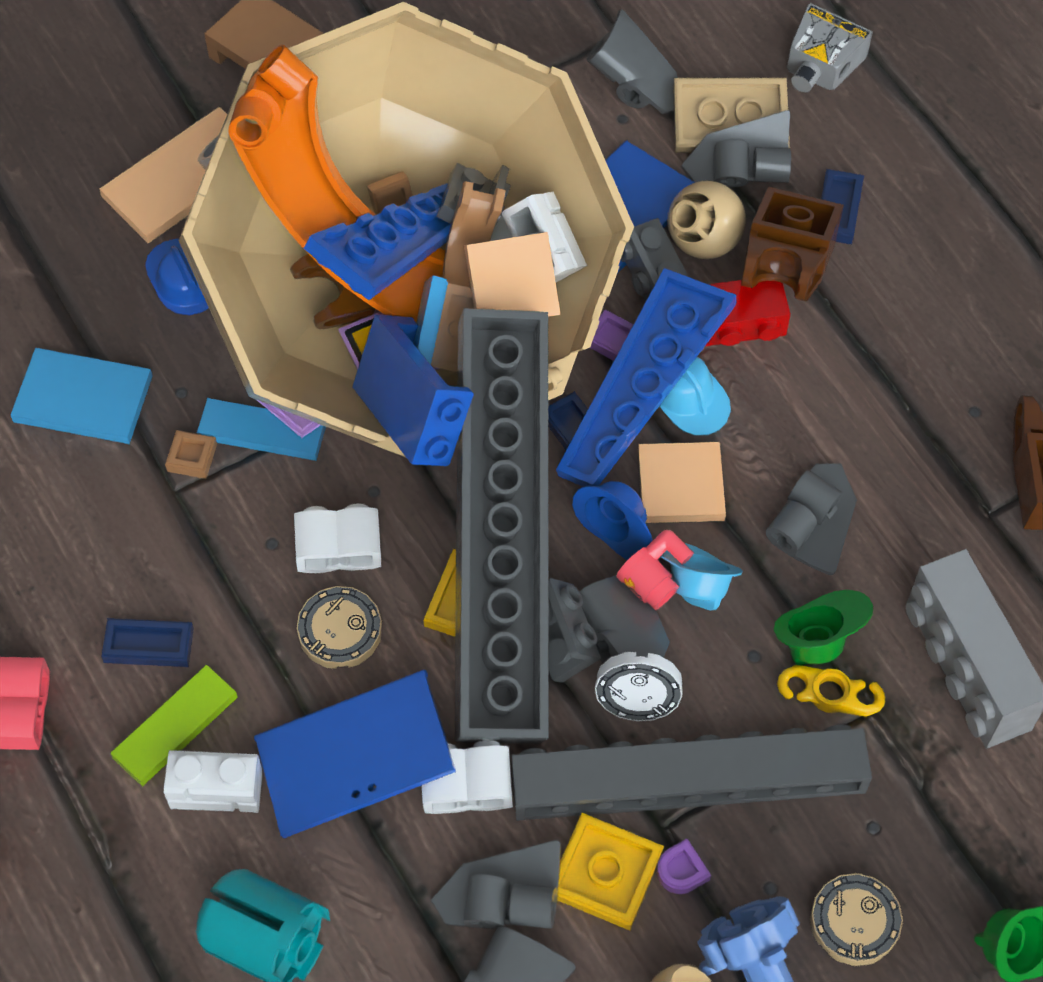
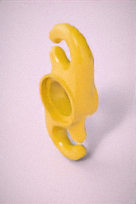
[777,665,886,717]

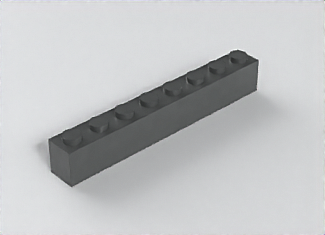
[512,725,872,821]

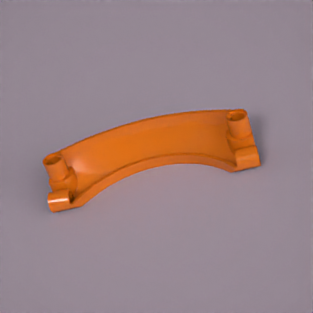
[228,45,445,322]

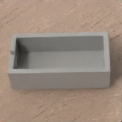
[906,549,1043,749]

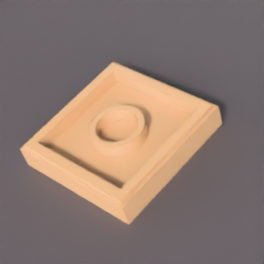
[464,232,560,317]
[638,442,726,523]

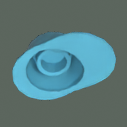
[659,357,731,436]
[661,543,743,611]

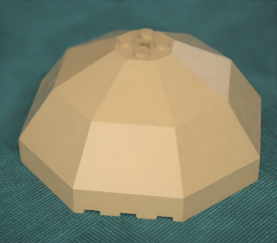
[179,2,634,457]

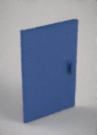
[605,140,695,274]
[254,669,456,838]

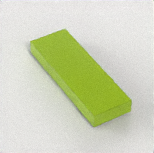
[111,665,238,787]

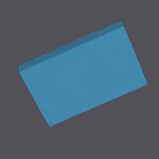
[11,348,152,444]

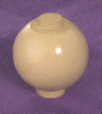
[668,181,746,259]

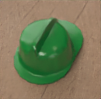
[774,590,874,665]
[974,906,1043,982]

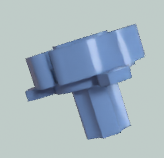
[698,896,800,982]

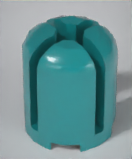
[196,869,330,982]

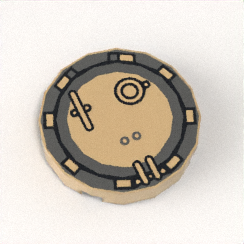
[297,586,382,669]
[810,873,903,966]

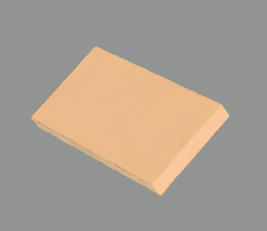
[99,107,227,243]

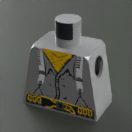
[787,3,873,93]

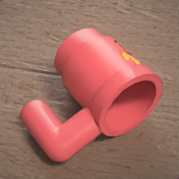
[616,530,694,610]

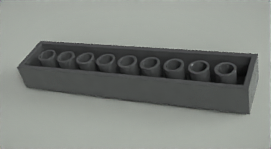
[455,308,549,744]

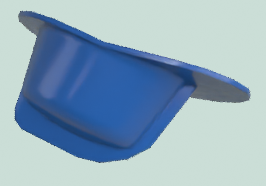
[145,239,209,315]
[572,481,653,560]

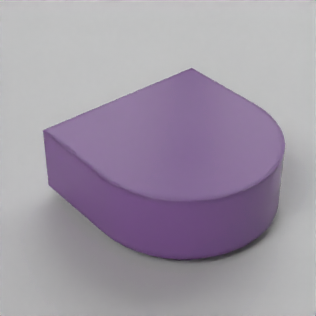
[657,839,711,894]

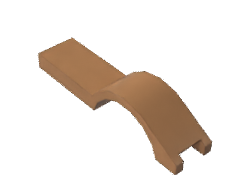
[431,181,506,372]

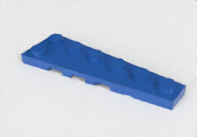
[303,183,451,300]
[556,268,737,487]

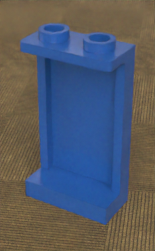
[352,314,474,466]

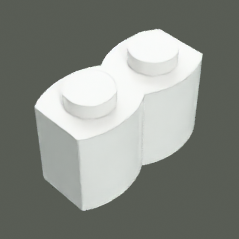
[294,504,381,573]
[422,740,513,814]

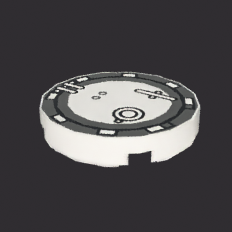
[595,652,683,721]

